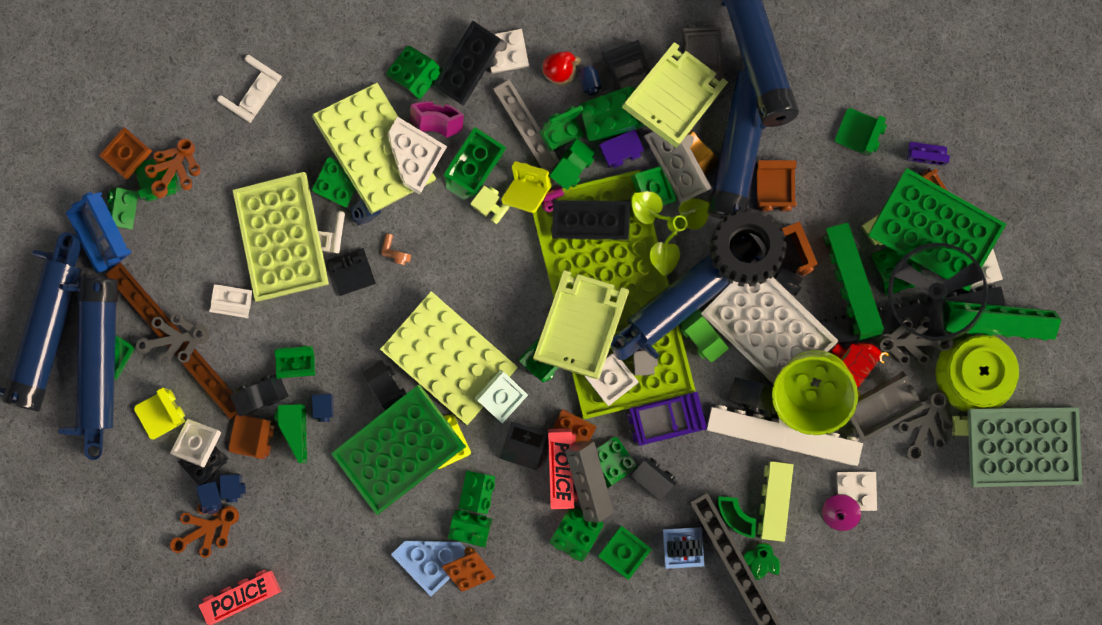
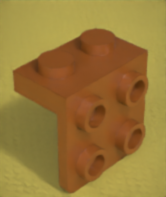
[229,415,275,459]

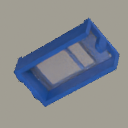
[66,192,132,273]

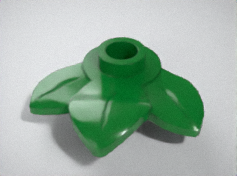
[743,543,780,580]

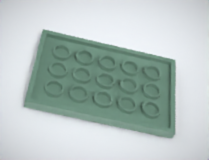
[968,408,1082,487]

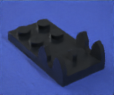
[433,20,507,106]
[552,200,631,242]

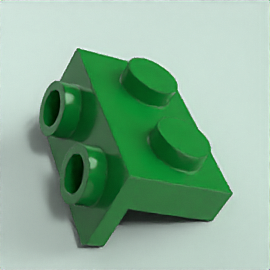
[106,188,138,230]
[274,345,316,379]
[458,470,495,514]
[448,510,492,548]

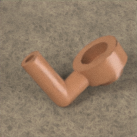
[381,233,412,265]

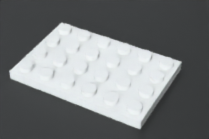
[701,259,838,384]

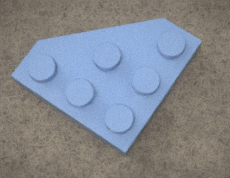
[391,541,465,596]

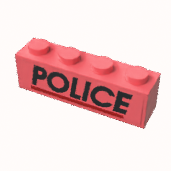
[548,428,578,509]
[199,569,282,625]

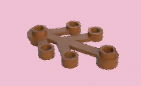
[145,139,201,198]
[170,504,239,558]

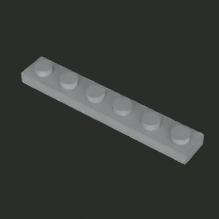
[493,79,559,187]

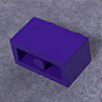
[599,129,644,169]

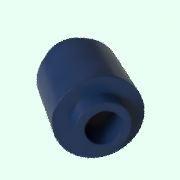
[579,66,602,96]

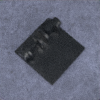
[328,248,376,296]
[178,446,229,486]

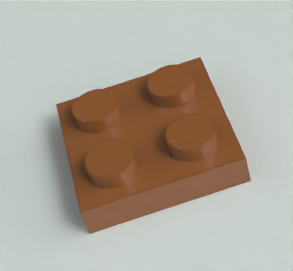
[99,127,152,180]

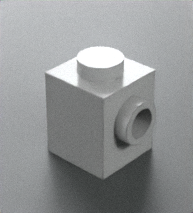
[633,348,658,376]

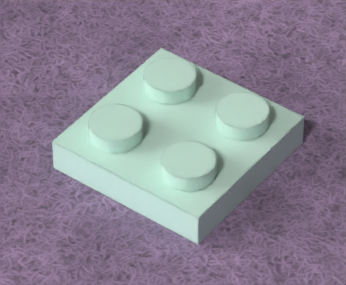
[475,370,528,424]

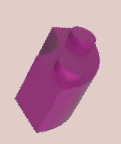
[409,101,464,138]

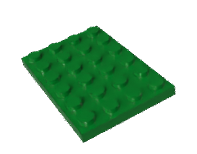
[867,168,1007,291]
[331,384,466,515]

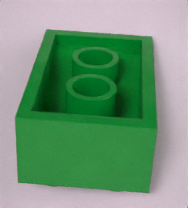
[275,404,307,464]

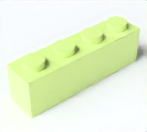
[757,461,794,542]

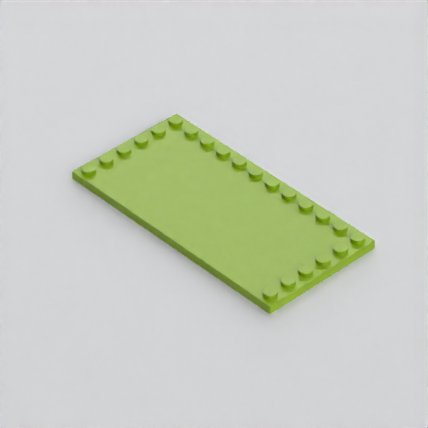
[533,170,696,420]

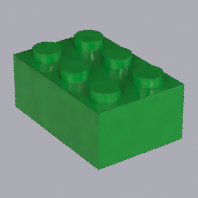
[579,87,646,141]

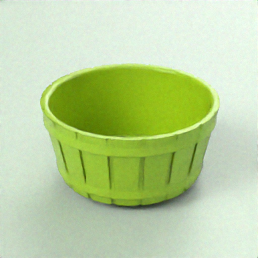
[935,333,1019,413]
[772,350,858,435]

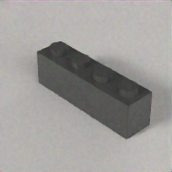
[565,441,614,522]

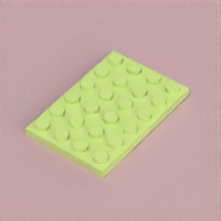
[312,83,436,214]
[233,172,329,302]
[380,291,518,425]

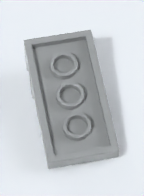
[644,131,711,203]

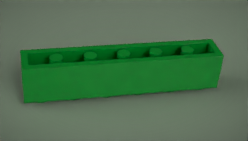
[823,223,884,340]
[943,301,1062,341]

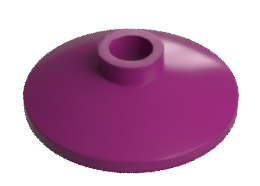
[822,494,861,531]

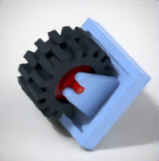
[663,527,704,569]

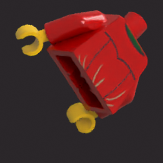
[831,342,888,396]

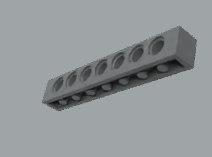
[689,493,781,625]

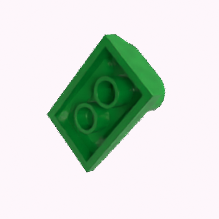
[444,127,507,200]

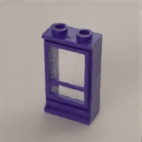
[627,392,707,446]

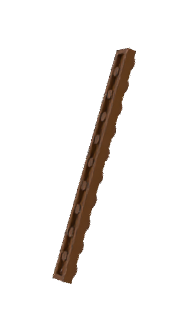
[106,262,238,419]

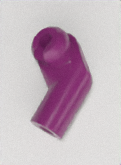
[542,186,564,212]

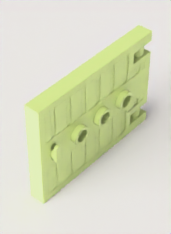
[622,42,728,148]
[533,270,629,380]

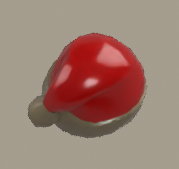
[542,51,581,86]

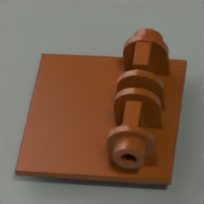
[546,409,597,443]
[442,547,495,592]

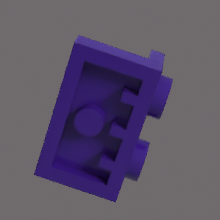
[907,142,950,166]

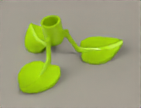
[631,191,709,276]

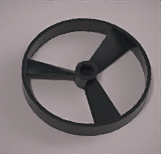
[888,243,988,341]

